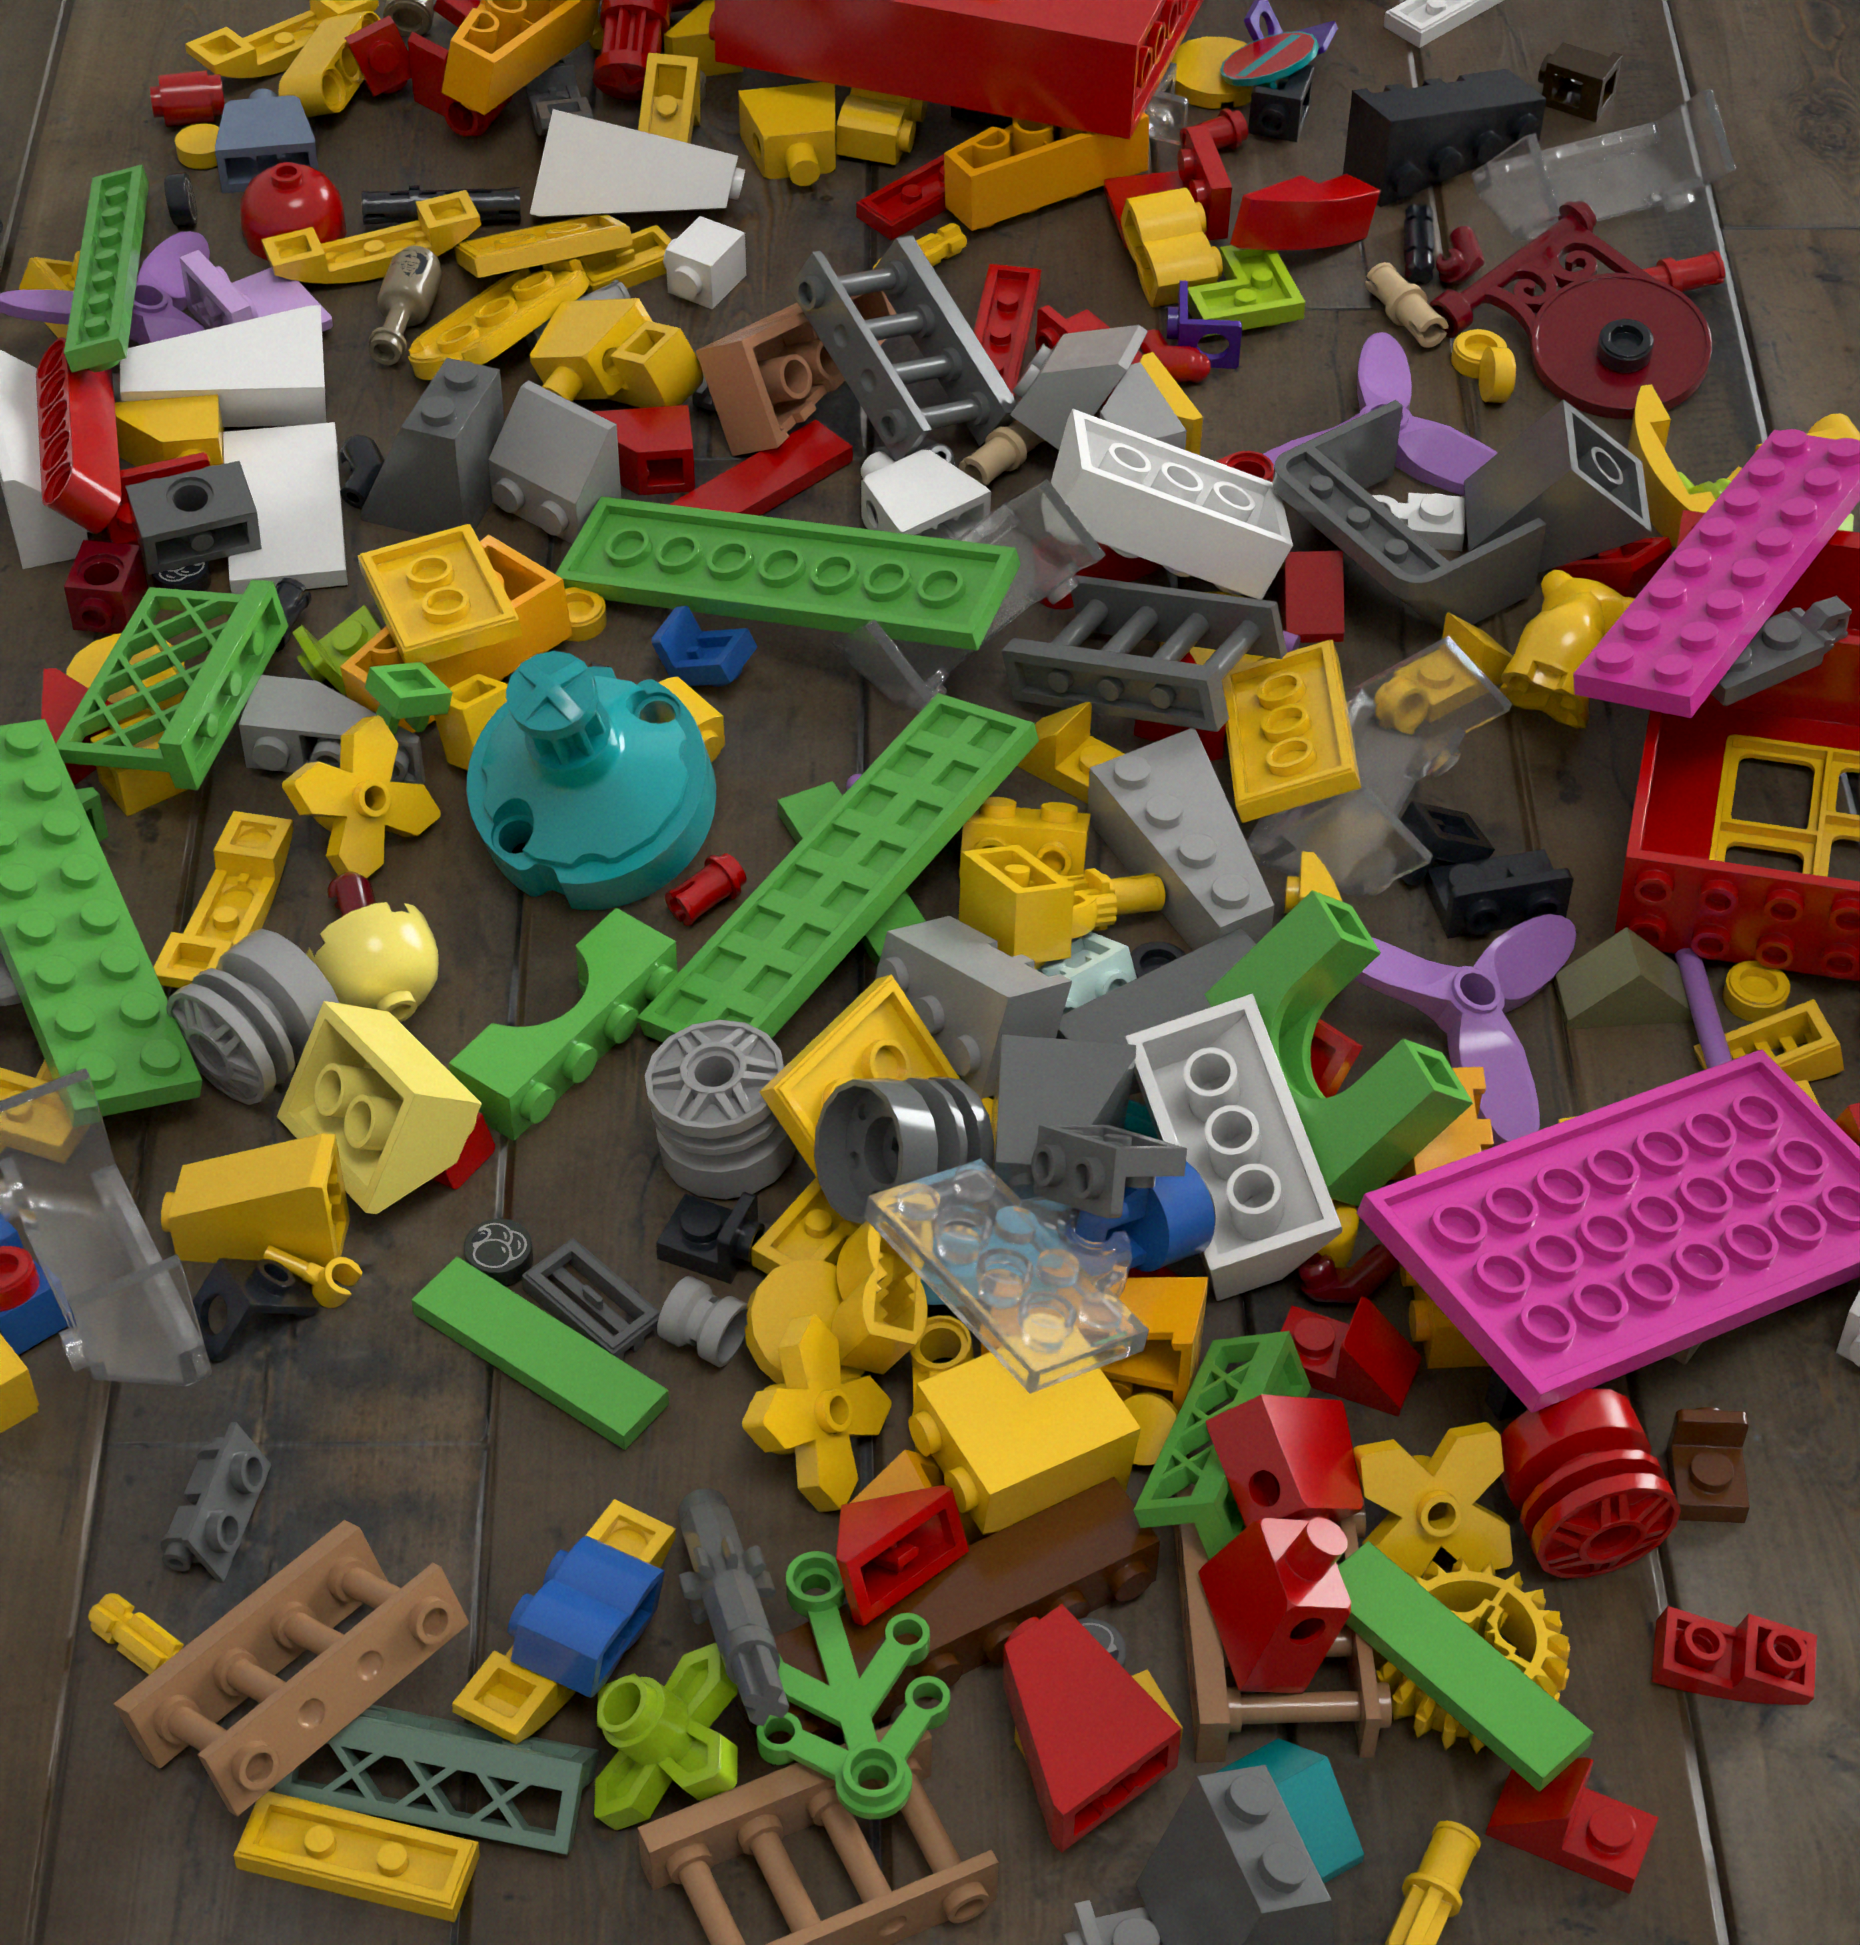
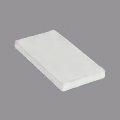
[223,422,348,594]

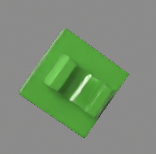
[365,662,453,735]

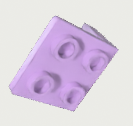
[179,250,333,332]

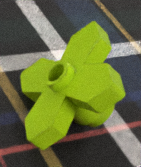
[594,1643,738,1830]

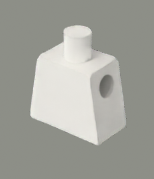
[861,450,991,542]

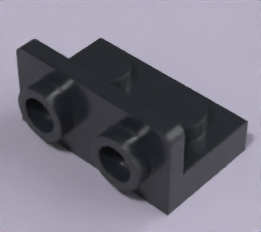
[1424,849,1574,939]

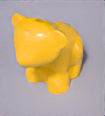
[1498,570,1635,728]

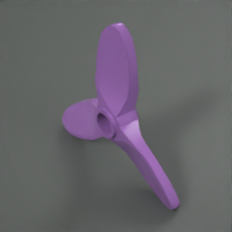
[0,231,210,345]
[1263,332,1497,496]
[1354,914,1576,1146]

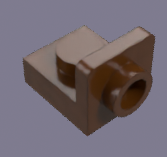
[1666,1407,1750,1523]

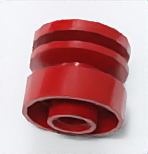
[1500,1388,1681,1578]

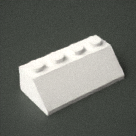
[0,350,89,569]
[1048,409,1293,600]
[1125,993,1343,1301]

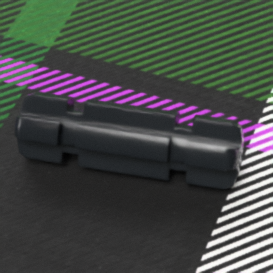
[1404,203,1435,284]

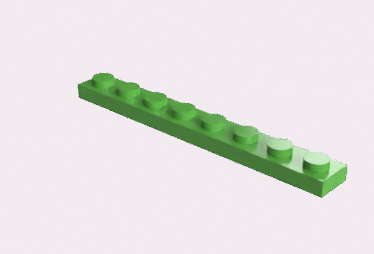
[64,165,149,372]

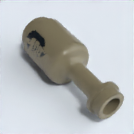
[368,246,442,365]

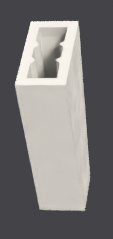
[530,109,745,217]
[112,305,326,427]

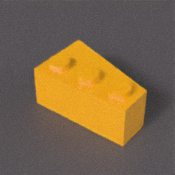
[981,1277,1208,1413]

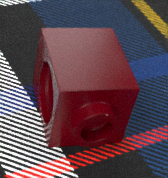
[64,540,148,634]

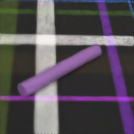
[1674,948,1732,1069]

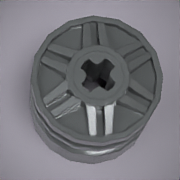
[814,1077,995,1224]

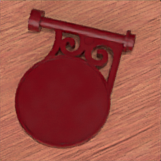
[1429,201,1712,419]

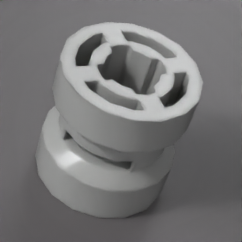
[657,1276,748,1367]

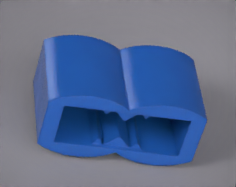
[507,1536,665,1698]

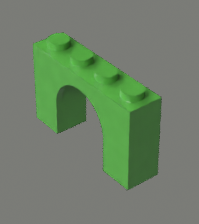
[1204,890,1473,1207]

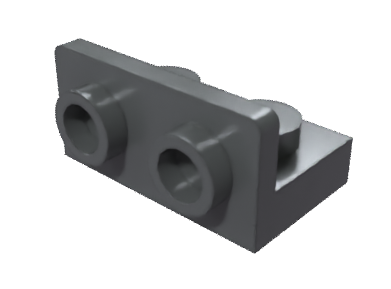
[1031,1125,1187,1218]

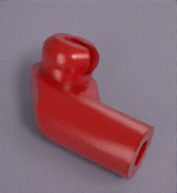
[1139,329,1211,383]

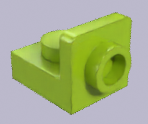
[292,604,384,696]

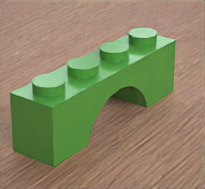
[449,908,678,1141]

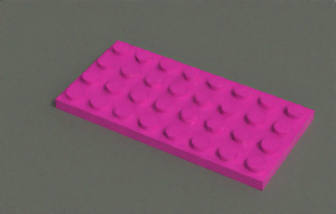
[1357,1049,1860,1413]

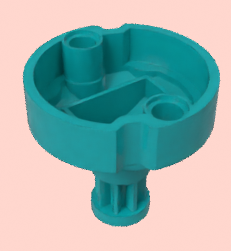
[467,651,716,910]

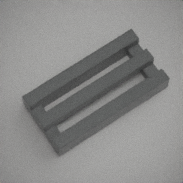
[522,1238,660,1361]

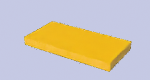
[1221,640,1361,823]

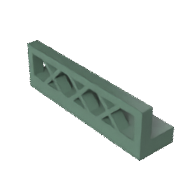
[275,1705,599,1854]

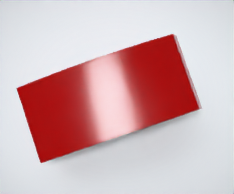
[1652,1606,1817,1705]

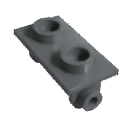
[160,1422,271,1582]

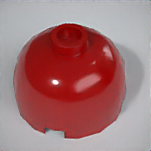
[240,162,347,261]

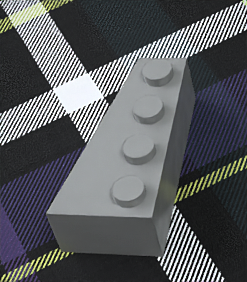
[1087,728,1274,951]

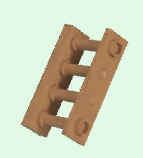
[1172,1483,1392,1763]
[113,1520,470,1817]
[637,1723,999,1945]

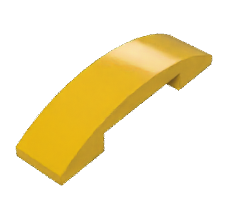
[185,0,379,78]
[261,190,481,284]
[1627,384,1716,548]
[153,811,294,988]
[452,1499,676,1744]

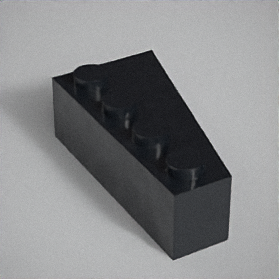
[1343,68,1546,207]

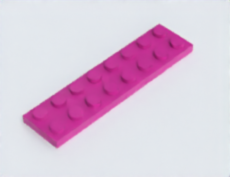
[1573,429,1860,718]

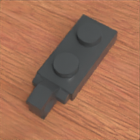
[1711,596,1852,707]

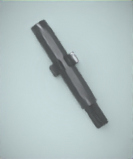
[678,1488,789,1726]

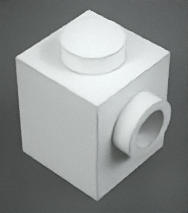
[663,216,746,309]

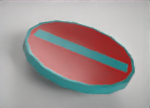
[1220,31,1319,89]

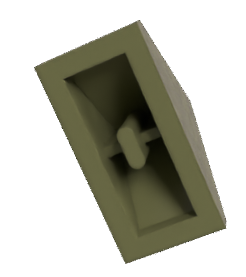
[1554,927,1692,1030]

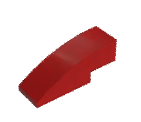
[1230,174,1381,250]

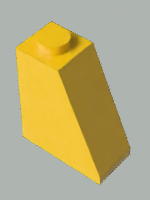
[161,1133,350,1268]

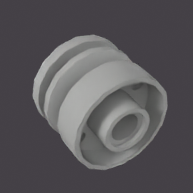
[166,928,339,1105]
[645,1020,796,1199]

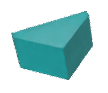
[1216,1738,1364,1883]

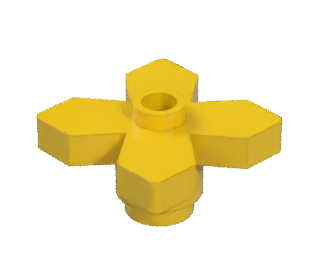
[282,715,441,878]
[742,1315,892,1512]
[1353,1422,1513,1578]

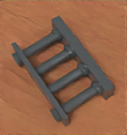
[788,235,1017,462]
[1001,575,1287,732]

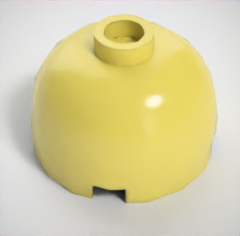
[306,902,439,1022]

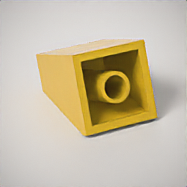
[908,1320,1141,1534]

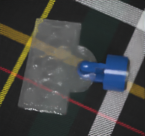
[864,1159,1216,1394]

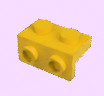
[959,797,1091,877]

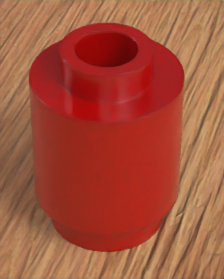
[150,70,225,127]

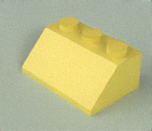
[277,1001,482,1214]

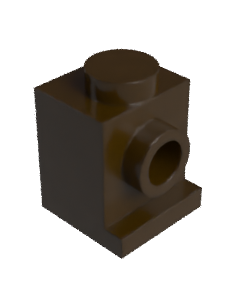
[1538,42,1622,122]

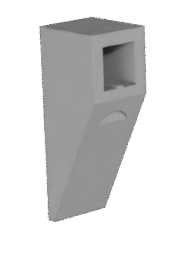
[239,675,425,785]

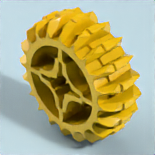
[1372,1556,1570,1754]

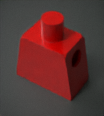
[1205,1394,1364,1562]
[1198,1517,1351,1693]

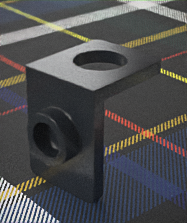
[184,1258,320,1361]

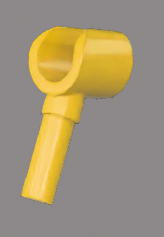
[263,1245,362,1308]

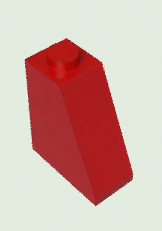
[1003,1604,1181,1853]

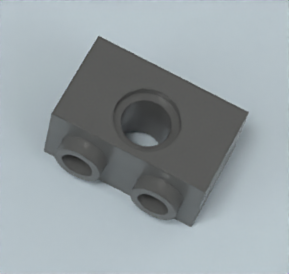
[126,461,262,575]

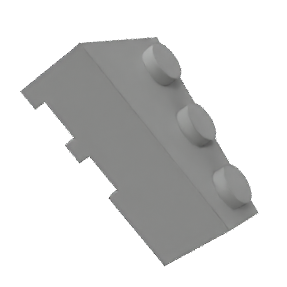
[875,916,1072,1099]

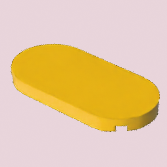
[408,258,590,380]

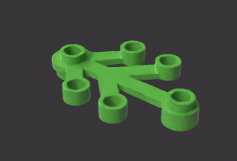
[756,1551,950,1819]

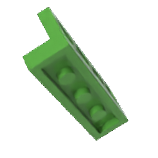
[1133,1331,1311,1560]

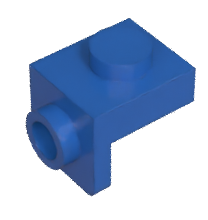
[651,606,758,687]

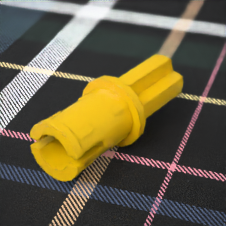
[1385,1820,1481,1945]

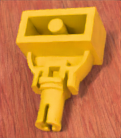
[959,844,1165,969]

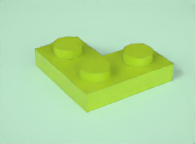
[1188,245,1306,337]

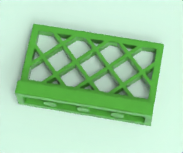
[56,580,289,790]

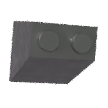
[361,358,505,536]
[1464,399,1652,573]
[986,1034,1136,1232]
[1136,1765,1335,1945]

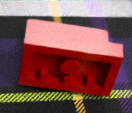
[1104,125,1232,249]

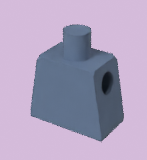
[215,89,319,193]

